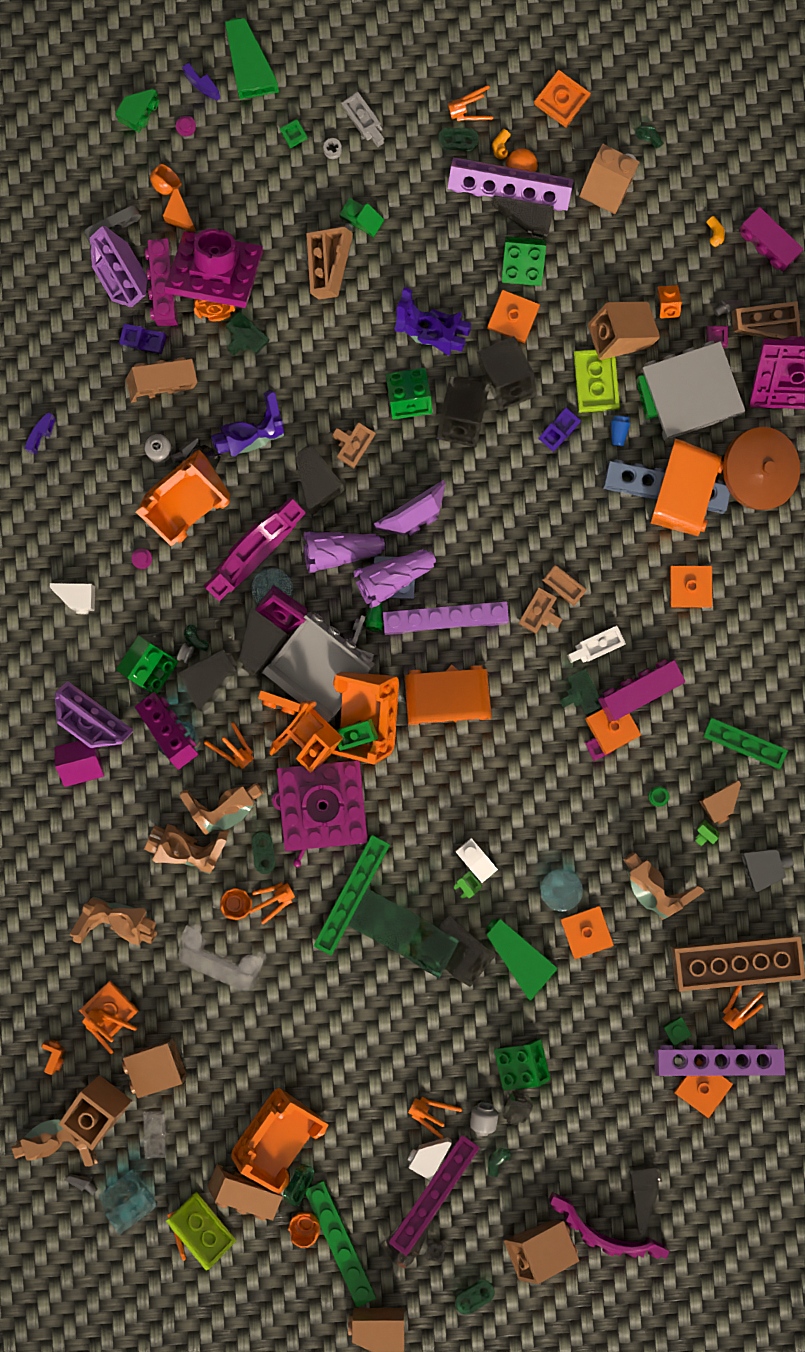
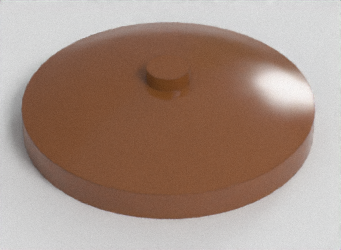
[723,427,800,510]

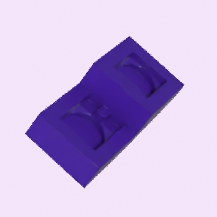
[182,63,220,100]
[119,324,167,355]
[538,408,581,452]
[24,413,56,455]

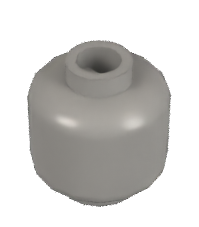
[144,434,173,463]
[470,1102,499,1136]

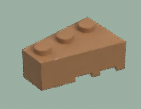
[126,357,197,403]

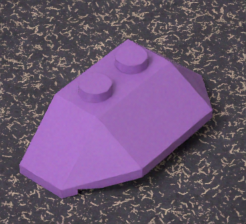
[90,226,148,307]
[374,480,446,536]
[55,681,134,748]

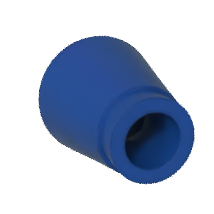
[611,416,631,446]

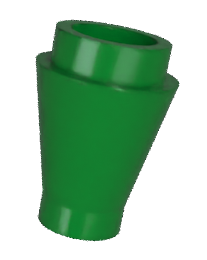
[364,601,384,631]

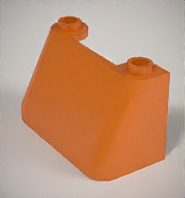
[651,439,723,536]
[136,450,231,546]
[405,665,492,725]
[331,672,399,764]
[231,1088,329,1195]

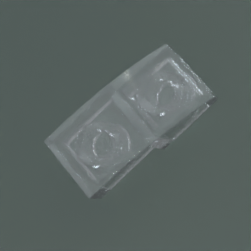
[143,1111,167,1159]

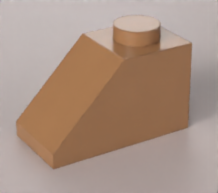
[699,781,741,824]

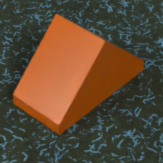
[163,188,196,233]

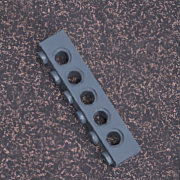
[603,459,730,514]

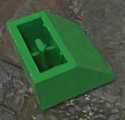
[116,635,179,694]

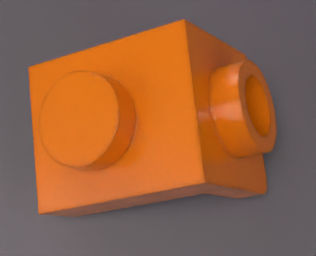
[657,285,682,318]
[41,1040,66,1075]

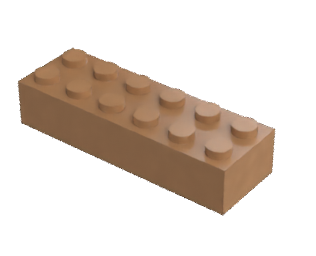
[671,935,805,992]

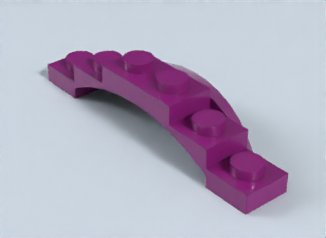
[204,497,306,601]
[549,1192,670,1259]

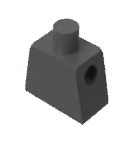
[740,849,794,892]

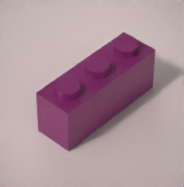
[739,207,803,272]

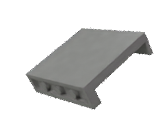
[640,341,745,441]
[262,612,375,723]

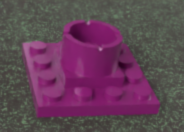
[165,229,263,308]
[749,336,805,409]
[277,760,368,851]

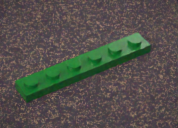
[313,835,390,956]
[304,1180,376,1307]

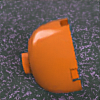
[194,299,235,321]

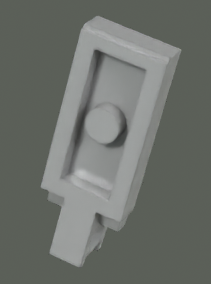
[341,92,384,147]

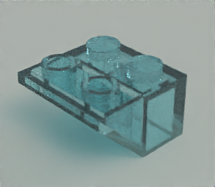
[99,1169,158,1235]

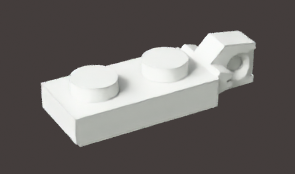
[567,626,626,663]

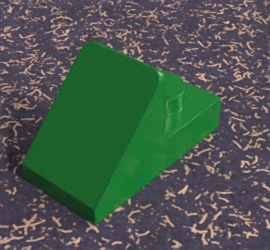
[339,198,384,237]
[336,719,378,751]

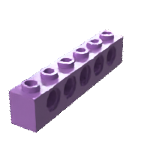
[447,157,573,211]
[654,1045,785,1076]

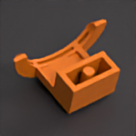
[270,700,343,773]

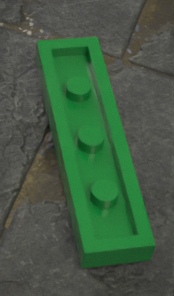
[702,718,788,769]

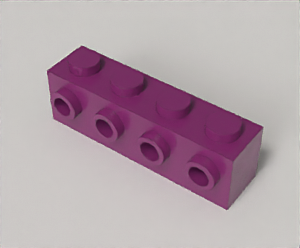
[145,238,178,327]
[598,659,686,721]
[135,692,199,770]

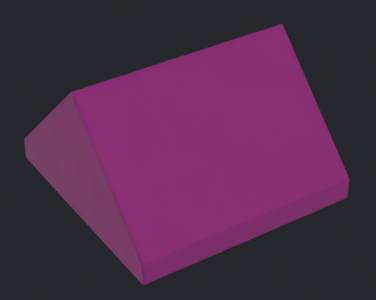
[254,585,307,633]
[54,740,105,787]

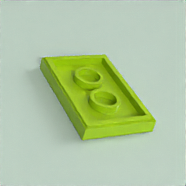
[573,349,620,413]
[166,1192,237,1271]

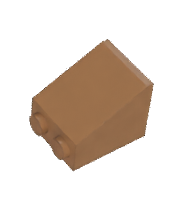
[579,144,640,214]
[588,302,660,360]
[122,1038,188,1098]
[58,1075,133,1150]
[503,1219,579,1284]
[348,1308,404,1352]

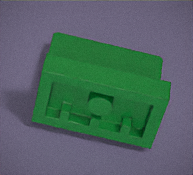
[502,236,546,286]
[385,368,433,420]
[494,1039,551,1091]

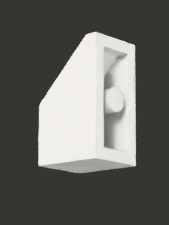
[50,583,95,614]
[455,838,498,883]
[407,1137,452,1181]

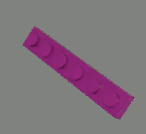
[389,1135,480,1256]

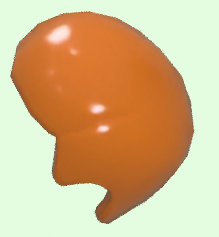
[505,148,538,172]
[150,164,182,195]
[220,888,252,920]
[288,1211,320,1248]

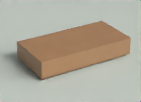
[542,564,587,606]

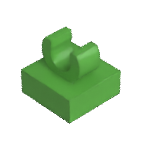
[695,819,720,846]
[454,871,482,898]

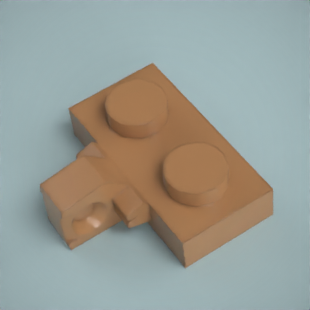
[332,422,376,469]
[519,588,562,634]

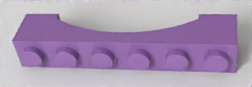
[383,601,509,635]

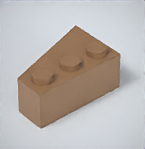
[306,227,353,299]
[731,301,801,340]
[207,1164,283,1221]

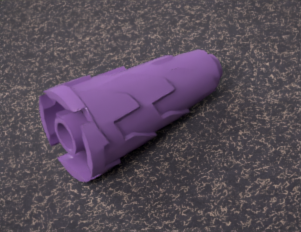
[303,531,385,573]
[354,549,436,608]

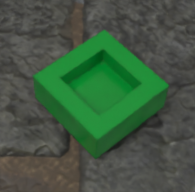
[280,119,307,148]
[663,1017,692,1046]

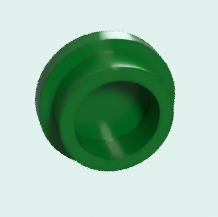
[648,786,669,807]

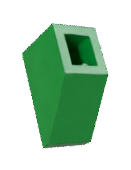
[115,89,159,133]

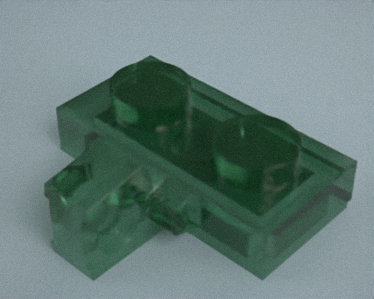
[226,312,270,356]
[560,669,602,715]

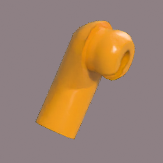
[492,129,511,159]
[706,216,725,247]

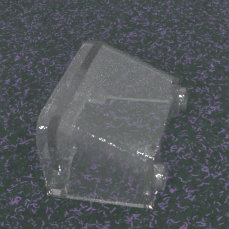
[178,922,268,991]

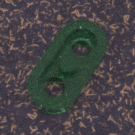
[438,127,479,151]
[252,832,276,874]
[283,1164,314,1206]
[455,1280,495,1315]

